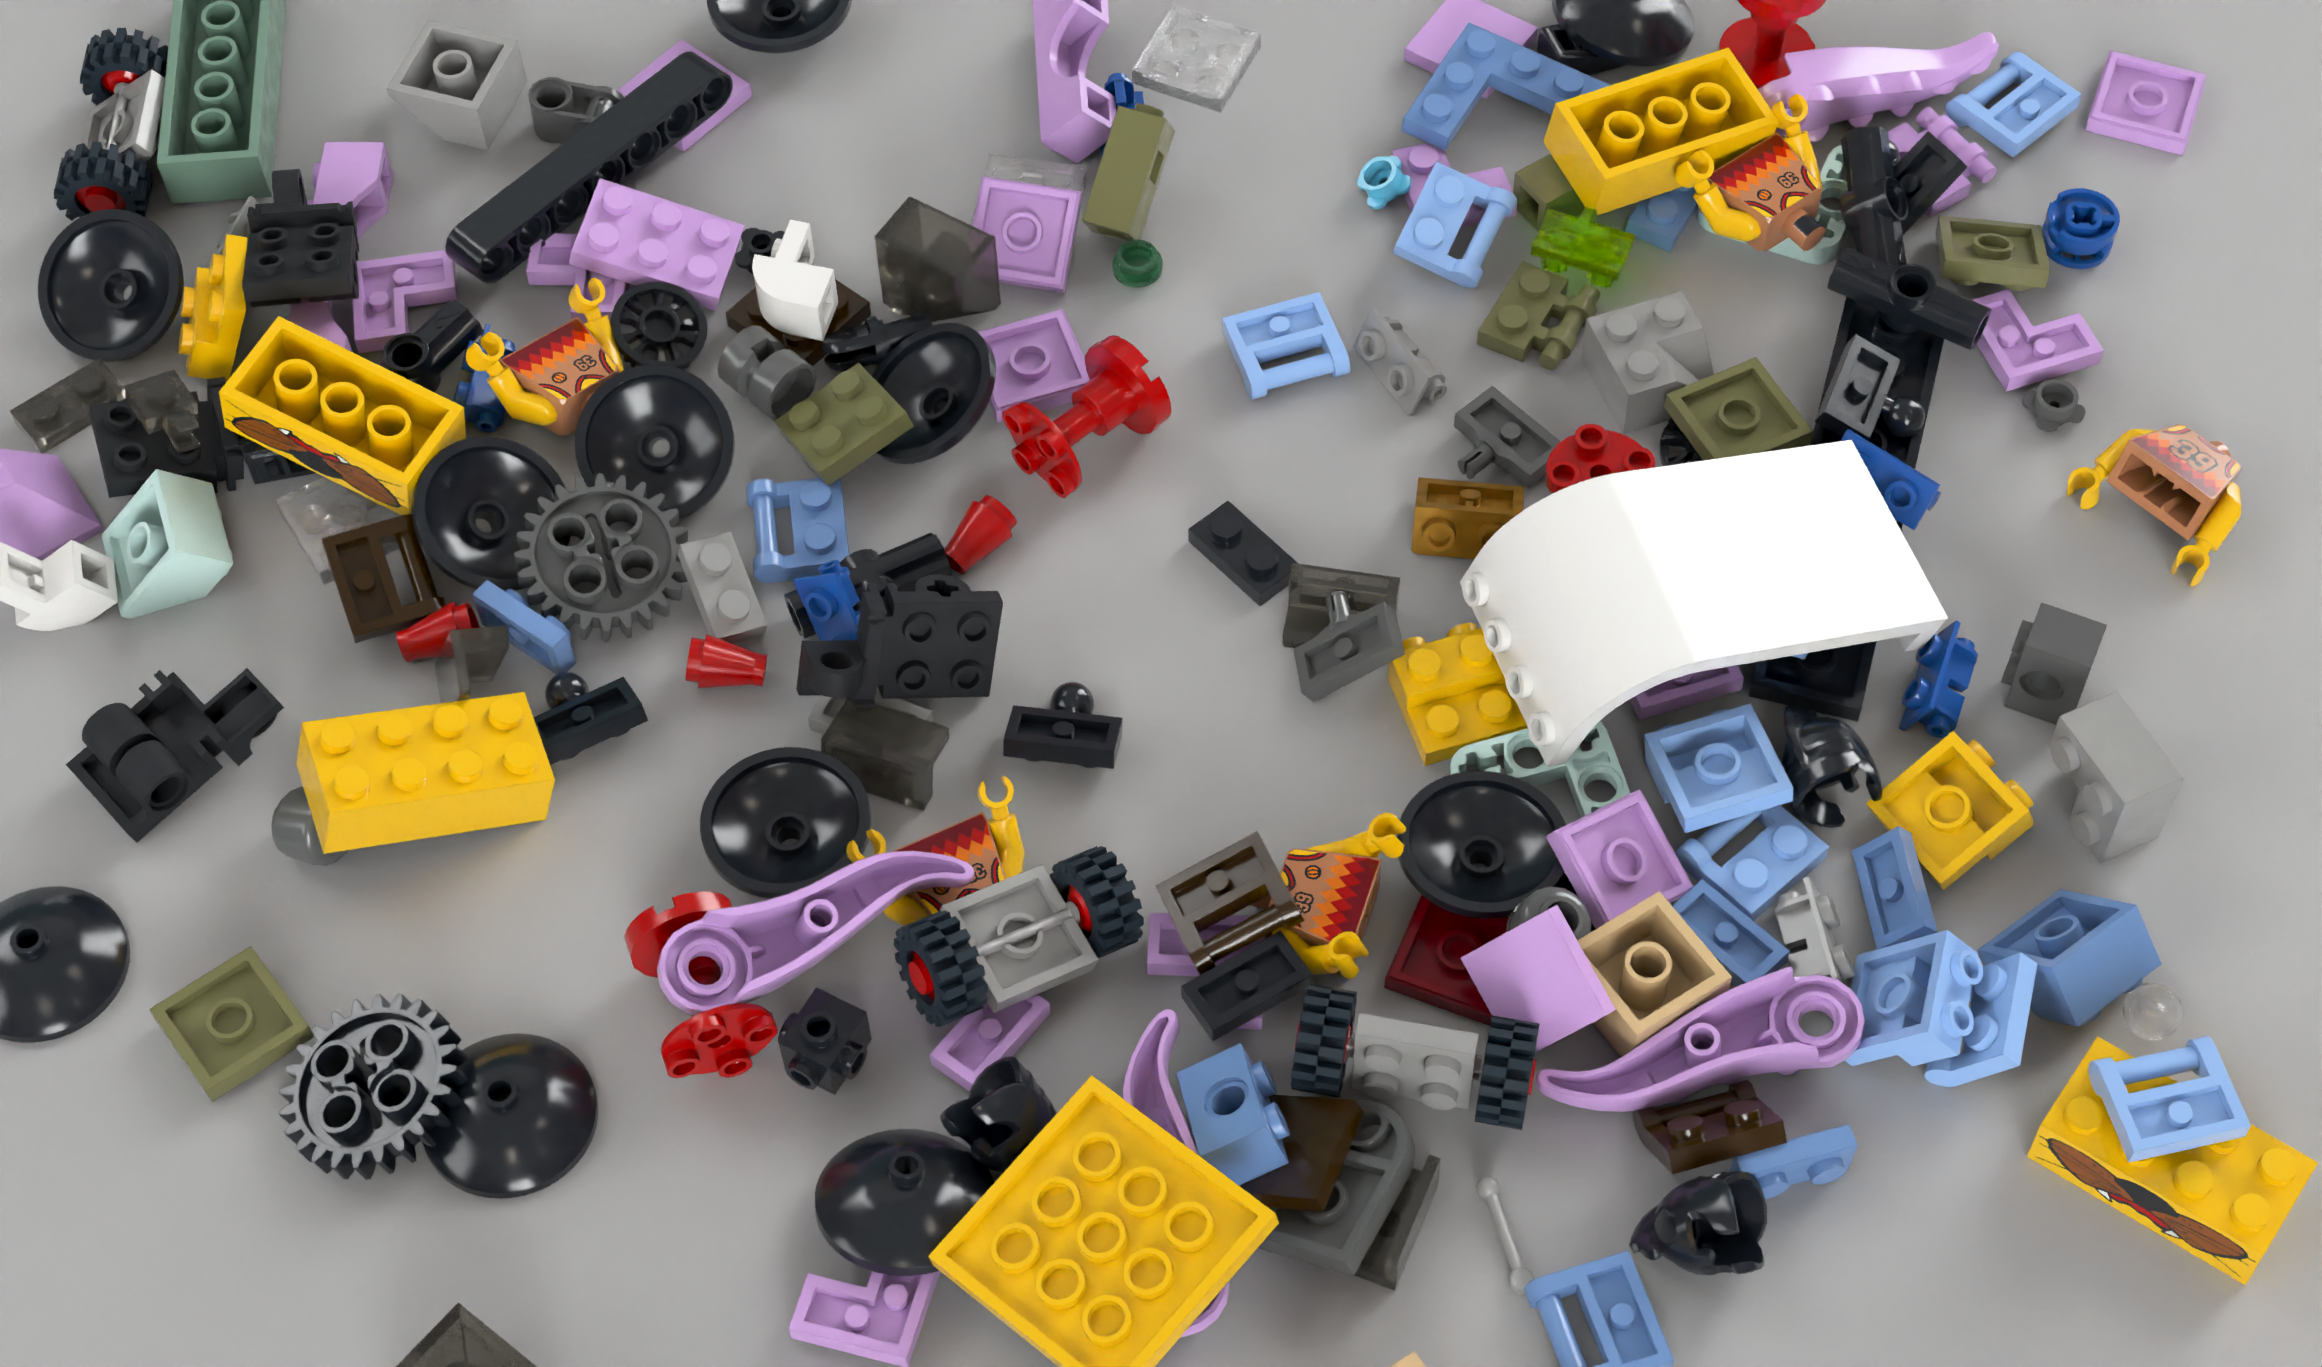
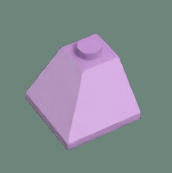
[0,448,104,561]

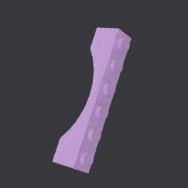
[283,142,394,352]

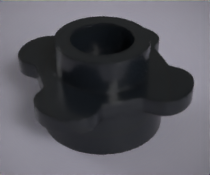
[735,228,785,274]

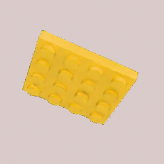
[928,1075,1279,1367]

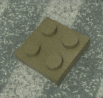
[1935,215,2050,291]
[1664,357,1813,461]
[774,362,914,486]
[149,946,314,1102]

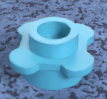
[1357,156,1412,209]

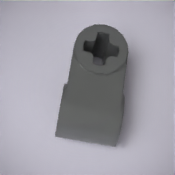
[528,77,624,144]

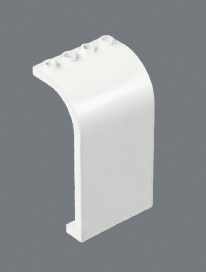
[1460,440,1948,767]

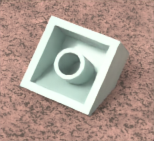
[102,469,233,619]

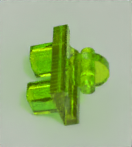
[1530,206,1635,288]

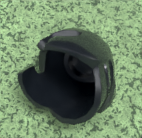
[1781,704,1883,828]
[940,1056,1057,1173]
[1629,1171,1767,1275]

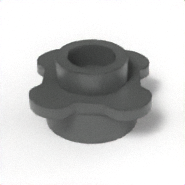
[2022,379,2086,432]

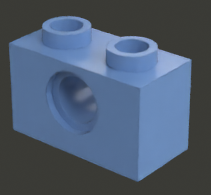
[1176,1043,1290,1186]

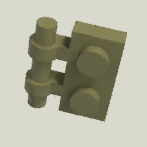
[1477,261,1601,370]

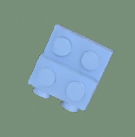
[1644,703,1793,833]
[1844,930,1983,1066]

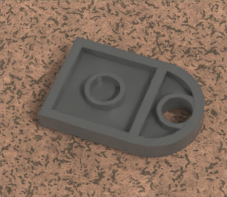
[1258,1100,1415,1276]

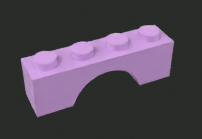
[1032,0,1116,164]

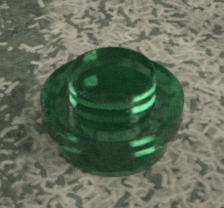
[1112,239,1163,288]

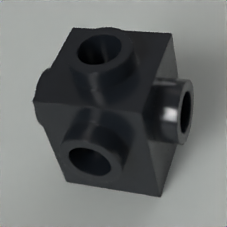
[778,987,872,1095]

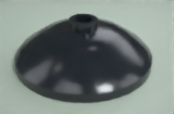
[707,0,852,53]
[1552,0,1695,66]
[38,209,184,362]
[872,323,996,464]
[575,364,735,520]
[412,436,571,591]
[700,747,872,899]
[1397,771,1566,919]
[0,886,130,1043]
[422,1033,598,1199]
[815,1129,994,1276]

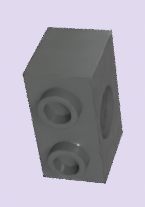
[2001,602,2107,725]

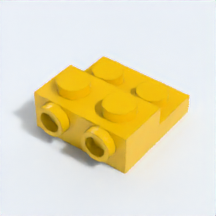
[178,234,247,382]
[1387,622,1528,766]
[1866,731,2034,891]

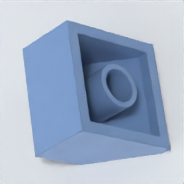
[1977,889,2162,1027]

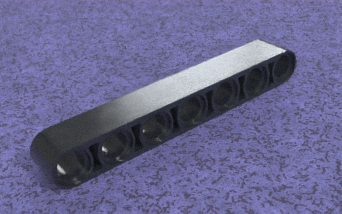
[445,51,733,284]

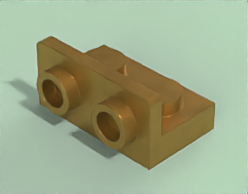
[1411,477,1525,559]

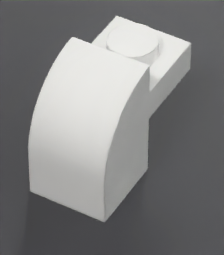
[752,220,838,341]
[0,540,118,631]

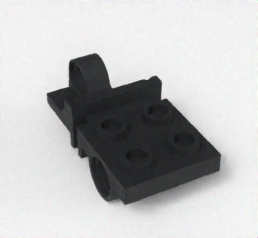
[242,169,359,307]
[89,377,245,498]
[796,575,1003,708]
[66,668,284,842]

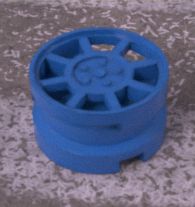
[2042,188,2120,269]

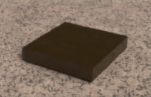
[1240,1095,1364,1212]

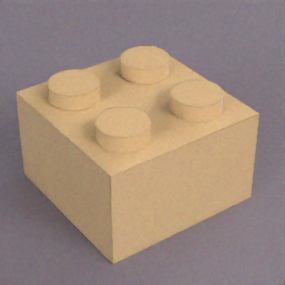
[1577,891,1732,1057]

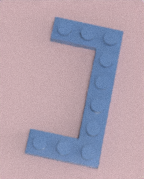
[1401,22,1698,253]

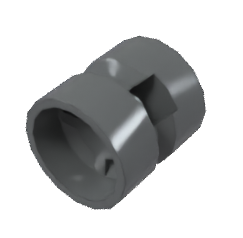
[717,326,817,421]

